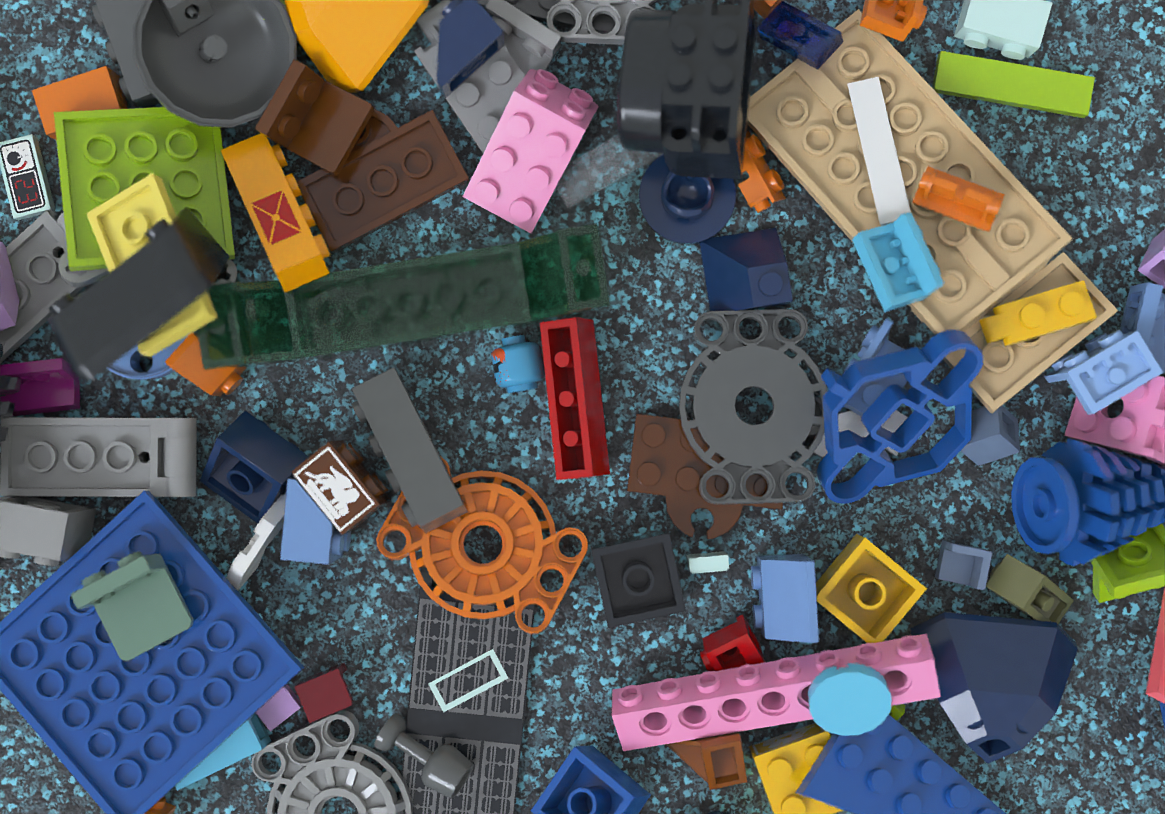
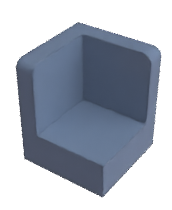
[961,405,1020,465]
[935,540,993,590]

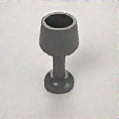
[374,713,474,799]

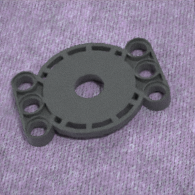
[679,309,827,505]

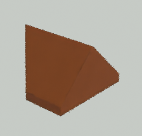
[665,732,747,790]

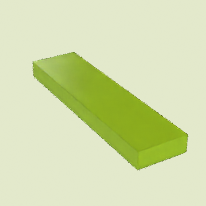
[932,51,1095,118]

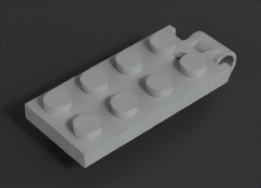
[414,0,525,153]
[0,209,86,364]

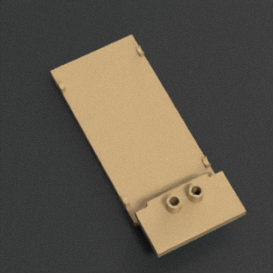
[747,9,1118,414]

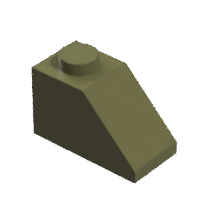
[986,554,1074,624]

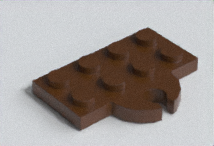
[297,109,470,253]
[627,414,783,539]

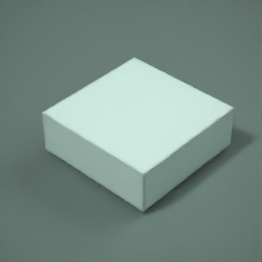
[686,551,729,574]

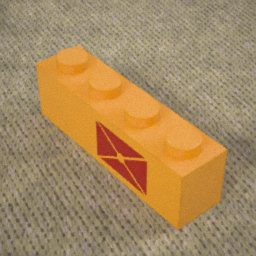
[221,133,330,293]

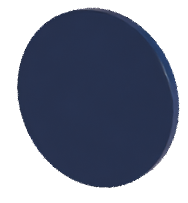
[639,154,736,244]

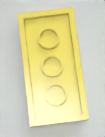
[87,173,218,357]

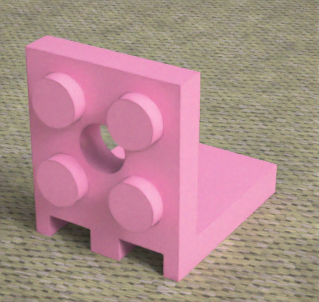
[1064,376,1165,467]

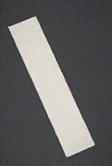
[847,77,911,225]

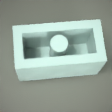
[954,0,1052,60]

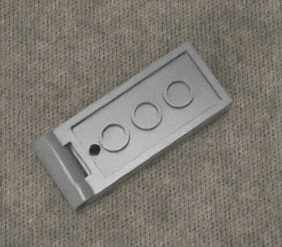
[0,417,197,497]

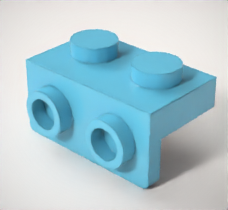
[852,212,943,312]

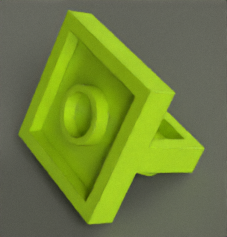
[1091,523,1165,603]

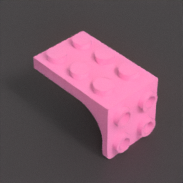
[463,69,598,234]

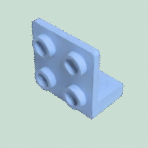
[1044,329,1163,415]

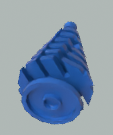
[1011,438,1165,566]

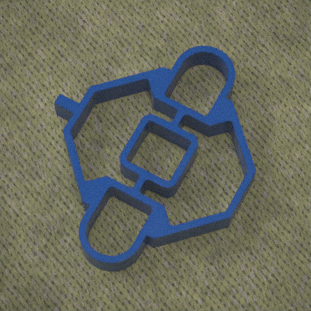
[817,329,983,504]

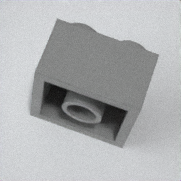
[0,496,96,566]

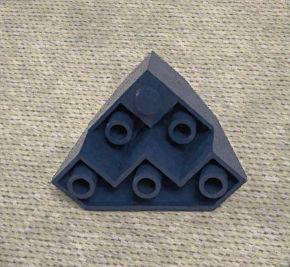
[911,612,1078,764]

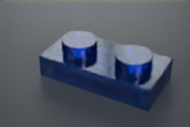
[757,1,844,70]

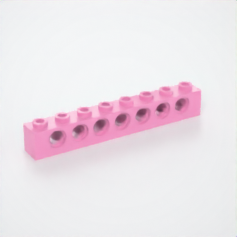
[612,634,940,751]

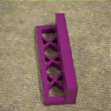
[0,358,80,417]

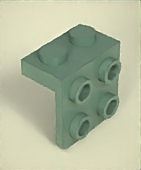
[70,551,193,661]

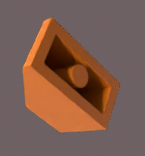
[165,332,247,396]

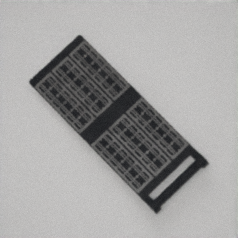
[399,556,535,814]

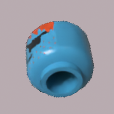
[491,335,545,394]

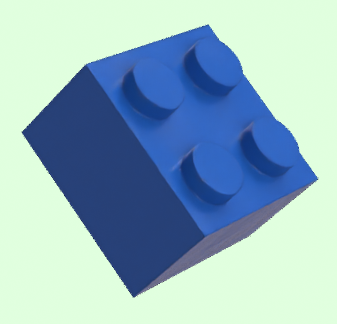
[531,745,651,814]

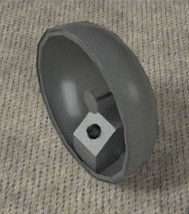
[133,0,296,128]

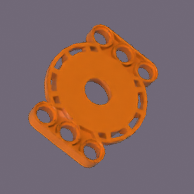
[376,457,588,634]

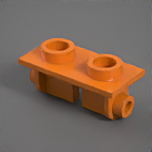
[738,131,786,213]
[912,166,1005,232]

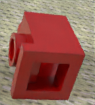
[700,615,765,672]

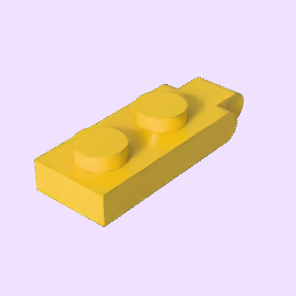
[979,280,1097,347]

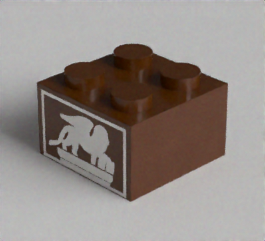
[291,440,391,535]

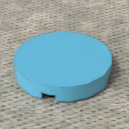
[808,663,891,736]

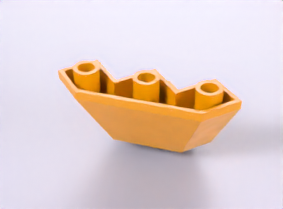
[284,0,429,93]

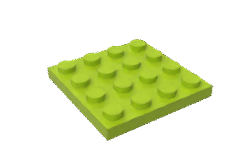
[54,107,235,271]

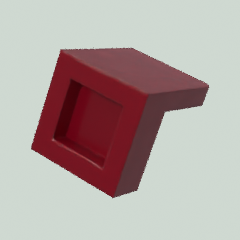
[295,663,353,723]

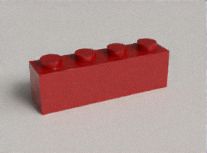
[540,317,610,480]

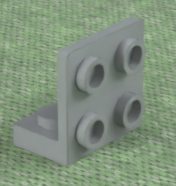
[485,0,561,75]

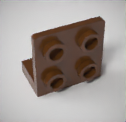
[255,59,375,175]

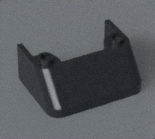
[48,206,230,384]

